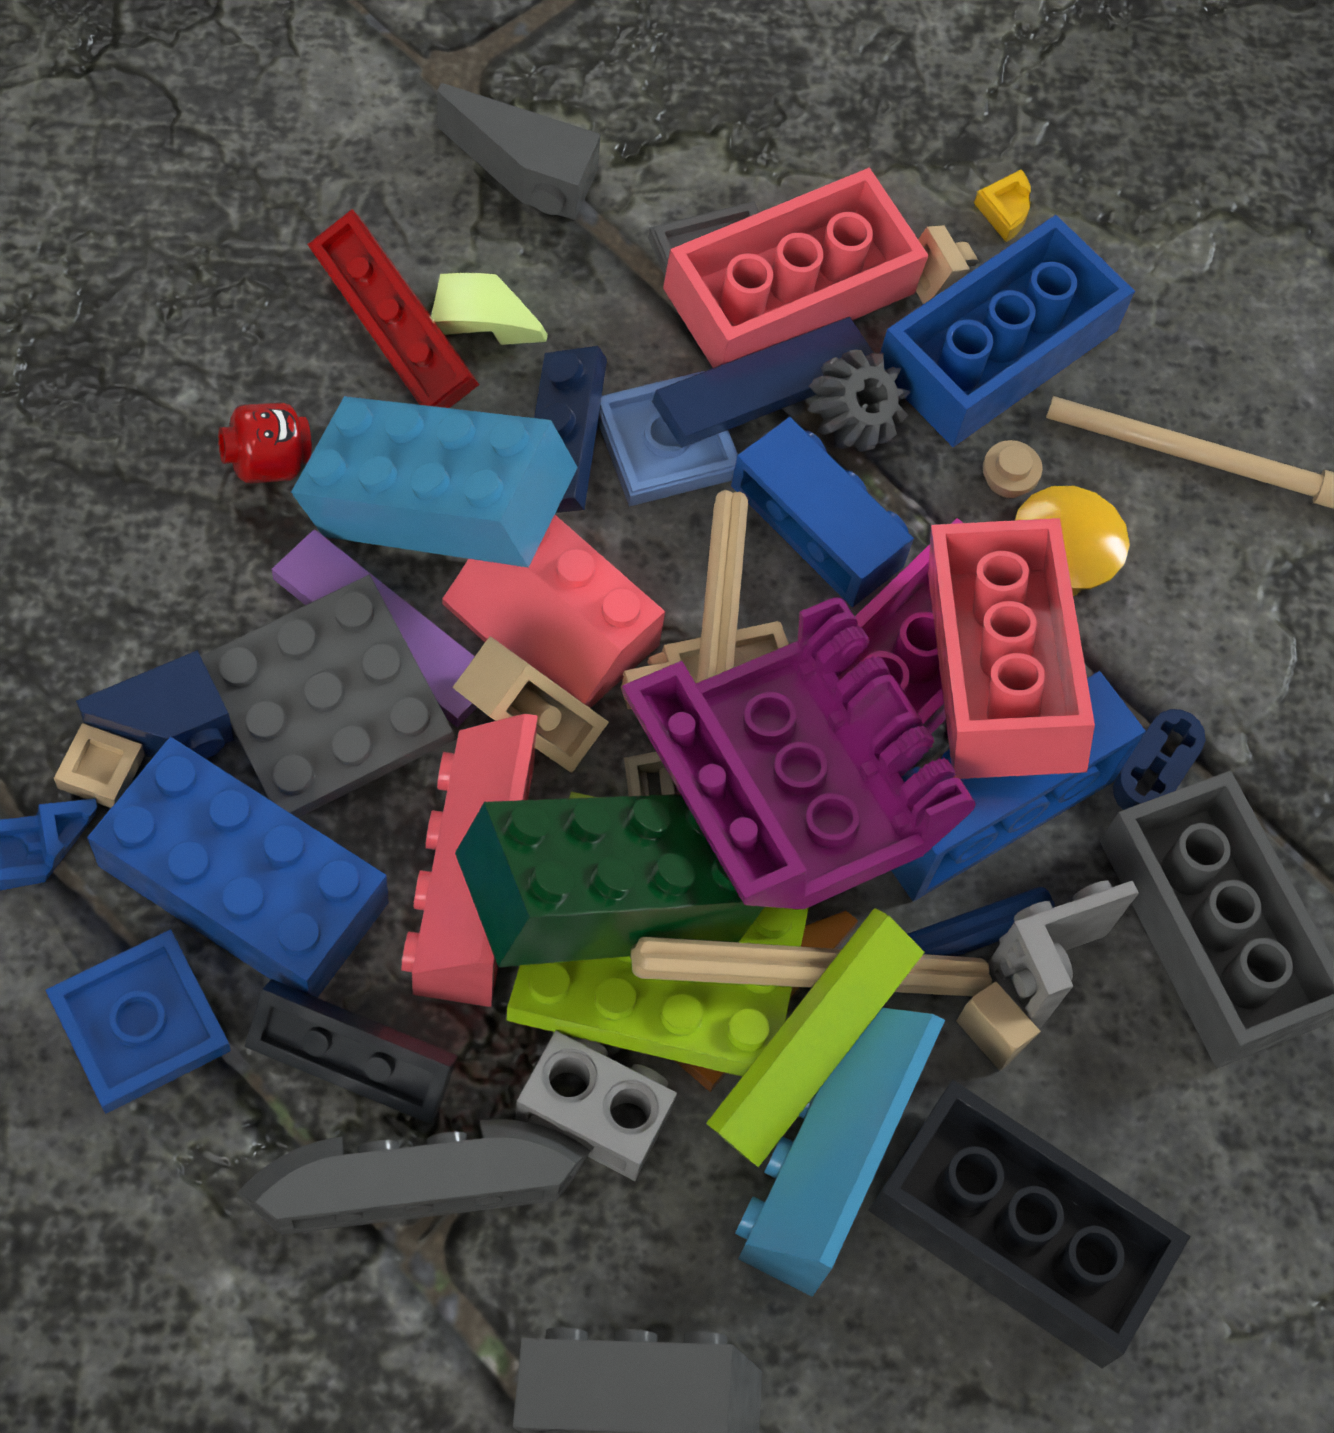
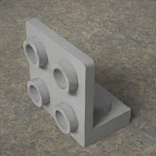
[988,881,1139,1028]

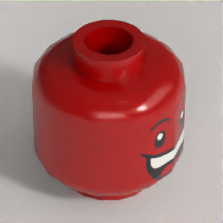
[218,402,312,483]

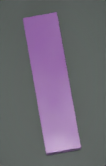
[272,529,477,728]

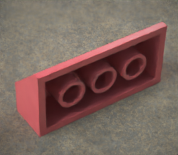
[401,714,538,1007]

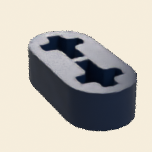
[1113,709,1206,810]

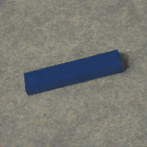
[652,317,874,448]

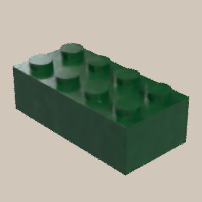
[455,794,764,967]

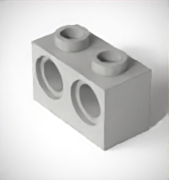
[515,1030,677,1181]

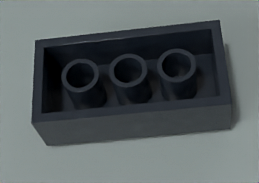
[868,1079,1191,1369]

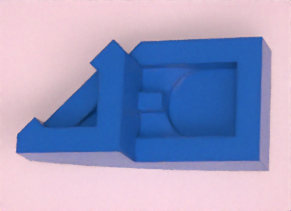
[0,798,97,890]

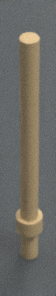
[1046,396,1334,509]

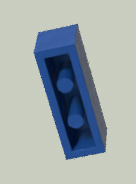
[731,417,914,608]

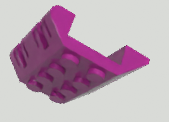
[622,598,976,910]

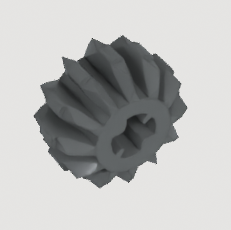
[807,349,911,452]

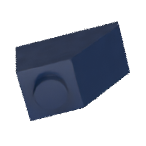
[76,650,234,759]

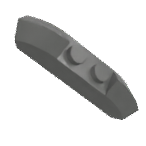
[237,1119,591,1235]

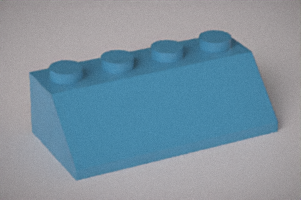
[735,1008,945,1297]

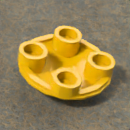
[1015,486,1130,596]

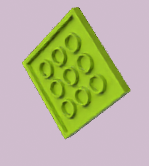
[506,792,809,1077]

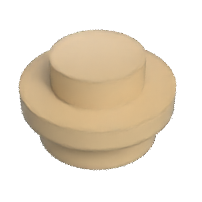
[983,440,1043,498]

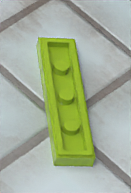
[706,908,925,1168]

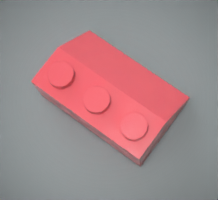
[442,515,665,708]

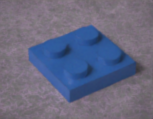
[45,929,231,1114]

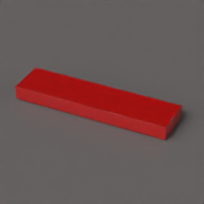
[307,209,480,408]

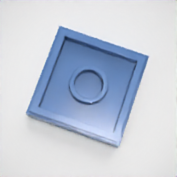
[598,371,738,507]

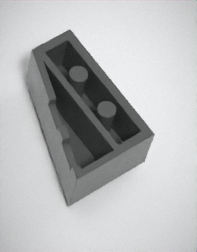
[513,1327,762,1433]

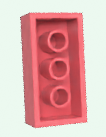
[663,167,929,368]
[928,518,1095,779]

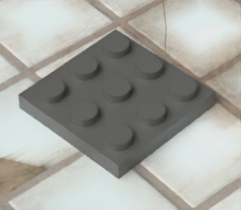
[201,574,456,818]

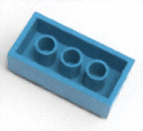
[291,396,578,568]

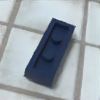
[534,346,607,513]

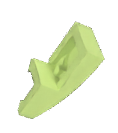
[431,273,548,345]

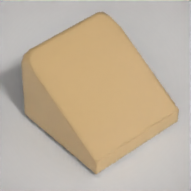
[956,981,1041,1071]

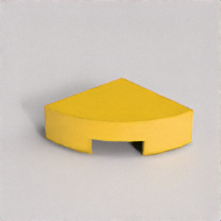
[974,169,1031,242]

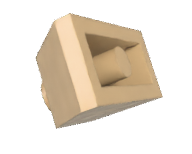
[452,636,609,773]

